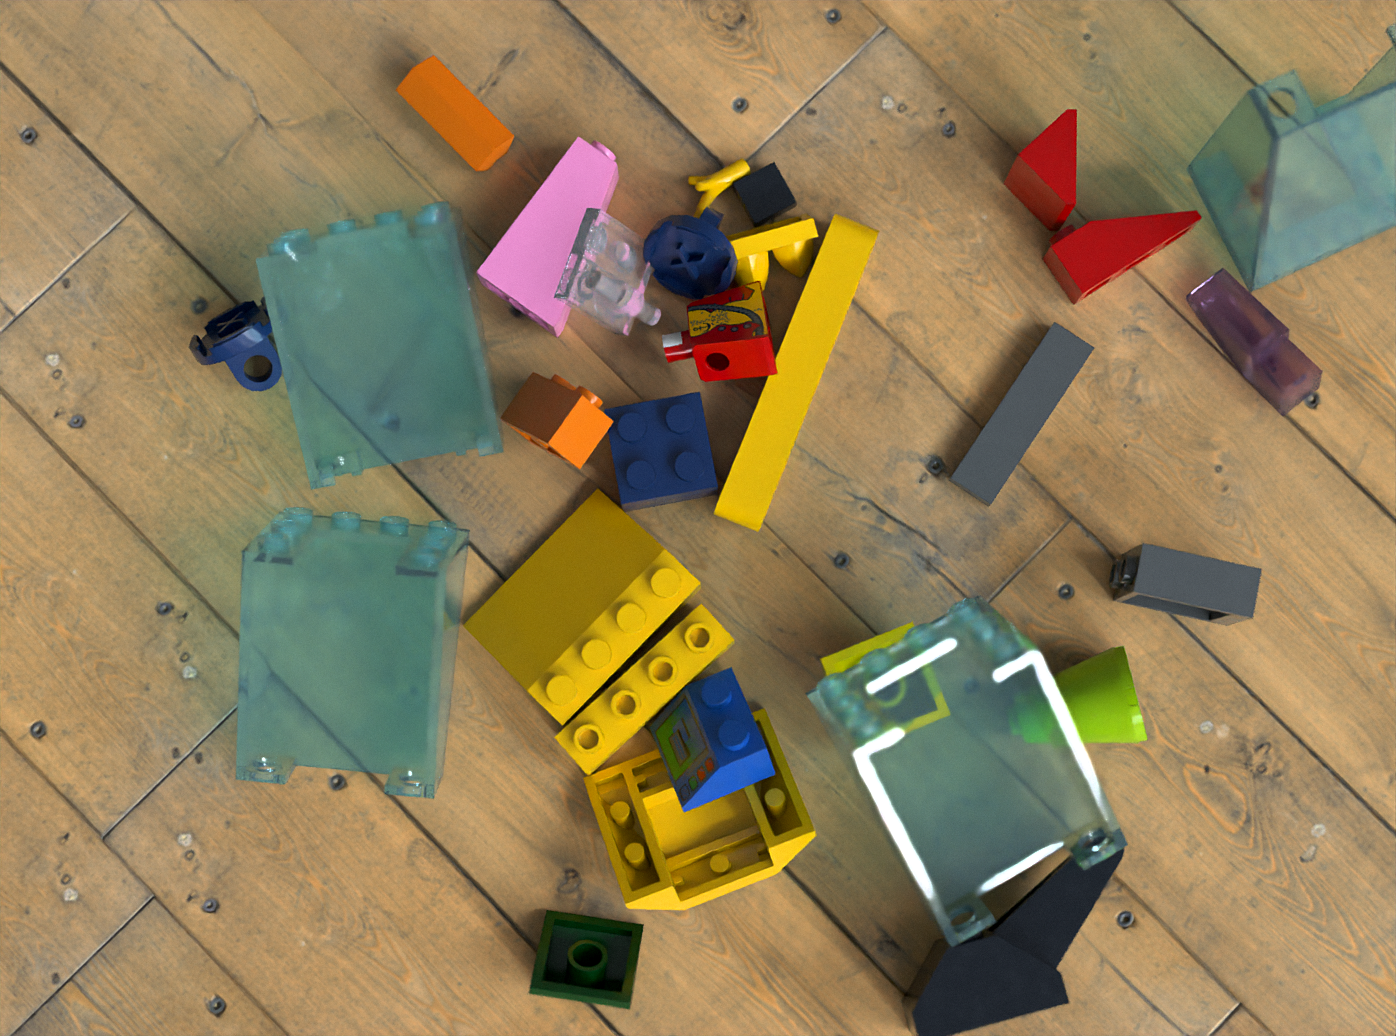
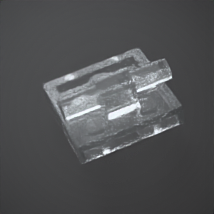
[554,208,661,336]

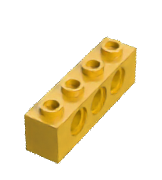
[554,603,735,775]

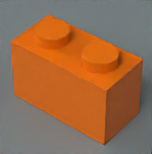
[500,372,614,469]

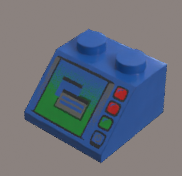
[650,667,776,812]

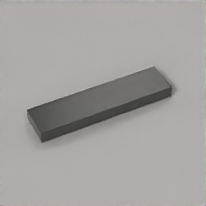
[948,322,1094,507]

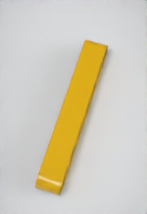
[714,213,879,532]

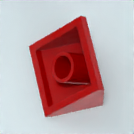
[1003,109,1077,231]

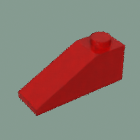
[1042,210,1202,305]

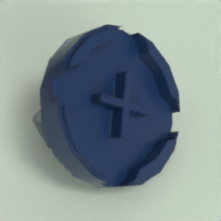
[643,206,738,300]
[189,297,282,391]

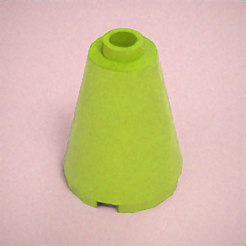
[1006,645,1148,743]

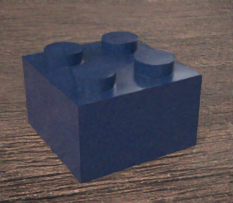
[604,392,718,512]

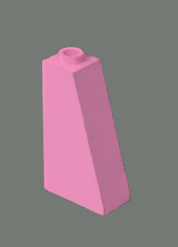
[476,136,619,338]

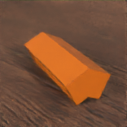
[396,55,514,171]

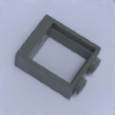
[1109,543,1262,626]

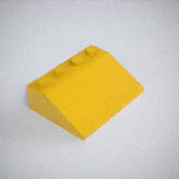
[463,488,701,727]

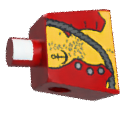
[662,281,778,382]

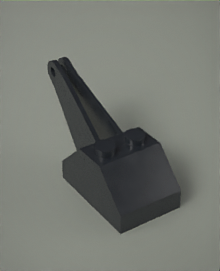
[901,831,1124,1036]

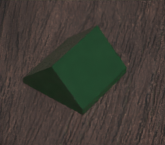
[529,910,644,1009]

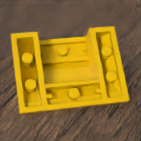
[583,708,817,910]

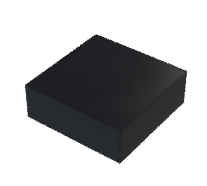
[733,162,797,228]

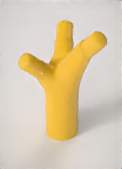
[688,158,751,218]

